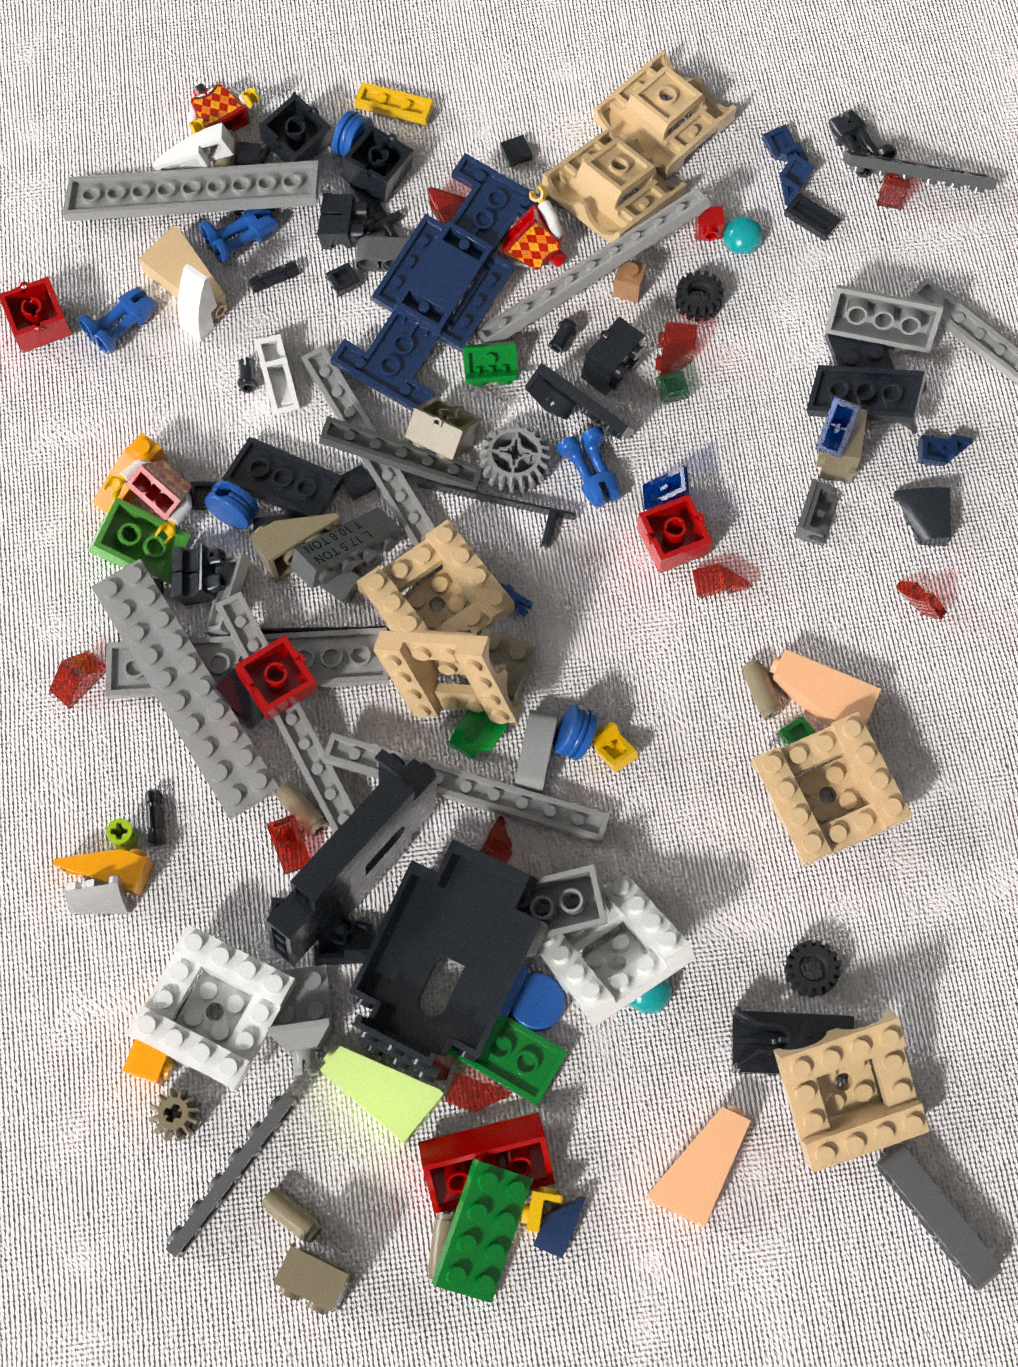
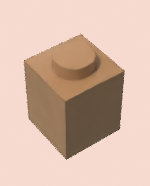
[613,260,647,303]

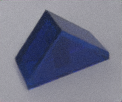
[815,396,861,458]
[642,465,690,510]

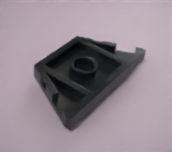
[824,333,895,369]

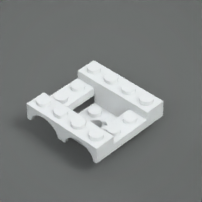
[536,874,696,1027]
[125,924,296,1092]

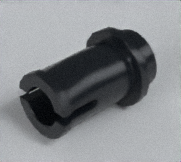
[548,318,577,354]
[237,357,258,393]

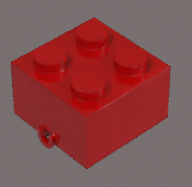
[0,276,72,353]
[637,494,712,574]
[235,635,317,721]

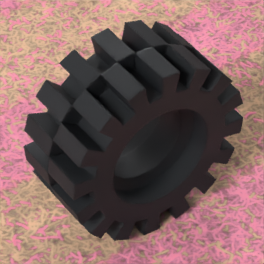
[675,270,724,322]
[784,940,842,998]

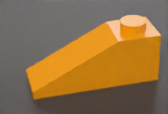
[92,432,169,513]
[53,848,154,897]
[122,1039,175,1086]

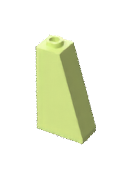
[320,1046,445,1145]

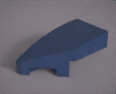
[761,124,809,162]
[779,153,815,207]
[918,434,974,466]
[533,1196,586,1258]

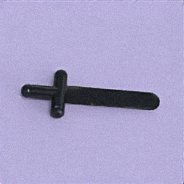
[346,180,402,237]

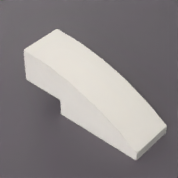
[153,123,234,171]
[178,264,217,342]
[254,334,300,416]

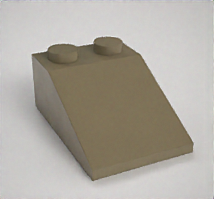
[250,513,341,583]

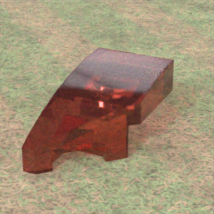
[692,563,752,599]
[896,581,947,620]
[480,816,512,864]
[444,1072,511,1113]

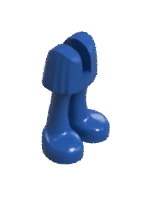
[199,208,280,264]
[77,286,158,354]
[557,427,622,508]

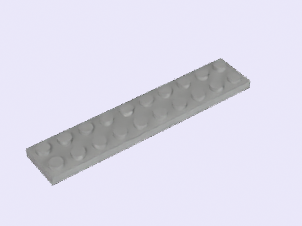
[62,160,320,222]
[91,559,279,820]
[105,627,389,699]

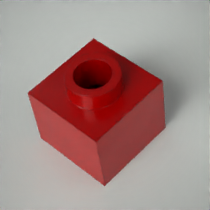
[694,206,725,241]

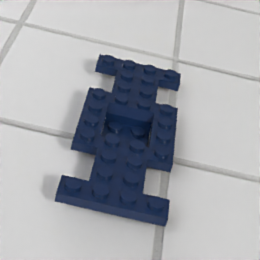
[330,153,554,412]

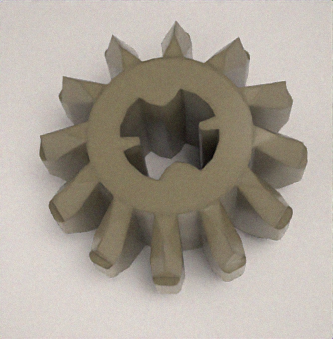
[149,1088,203,1142]

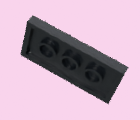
[222,436,344,517]

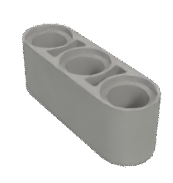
[514,709,559,794]

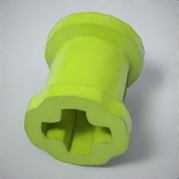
[106,818,138,851]

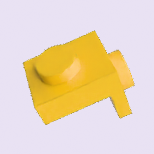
[592,721,639,773]
[521,1186,563,1233]

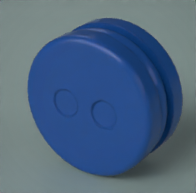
[332,110,374,157]
[205,481,259,530]
[553,704,598,761]
[510,973,565,1032]

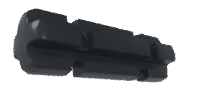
[249,261,299,293]
[145,790,165,846]

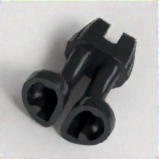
[828,109,897,178]

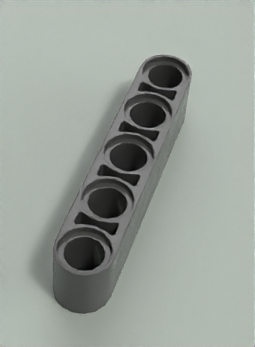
[356,237,410,272]
[875,1143,1003,1292]

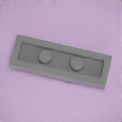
[204,554,251,637]

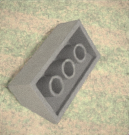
[825,285,944,353]
[524,864,608,939]

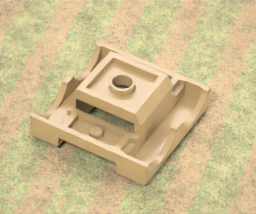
[593,50,737,180]
[541,126,687,243]
[357,519,515,635]
[373,630,523,724]
[751,712,913,868]
[774,1010,930,1173]

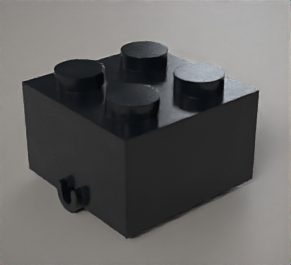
[259,93,332,163]
[341,125,414,202]
[581,316,645,396]

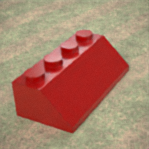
[418,1112,555,1214]

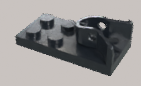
[525,363,636,440]
[806,365,928,434]
[731,1007,854,1079]

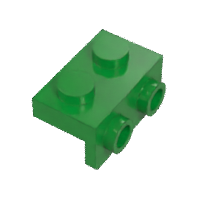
[463,341,519,387]

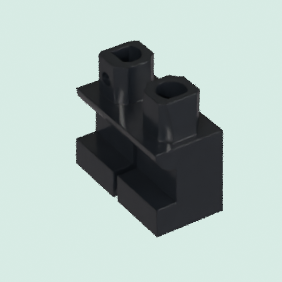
[317,193,370,249]
[172,544,226,606]

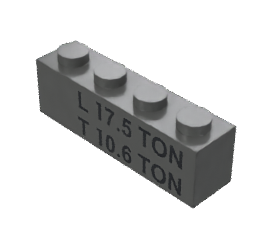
[290,507,400,589]

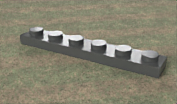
[842,150,997,193]
[319,416,482,491]
[166,1092,298,1258]

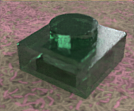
[656,370,690,405]

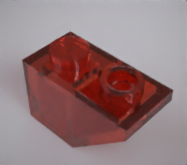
[655,322,697,382]

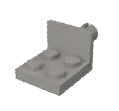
[268,964,335,1078]

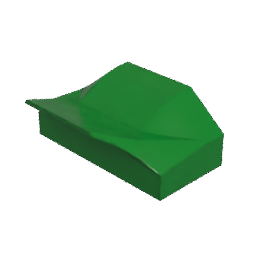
[449,710,508,760]

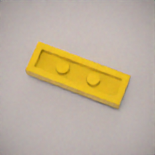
[354,82,434,126]

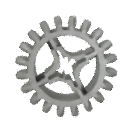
[479,422,552,494]

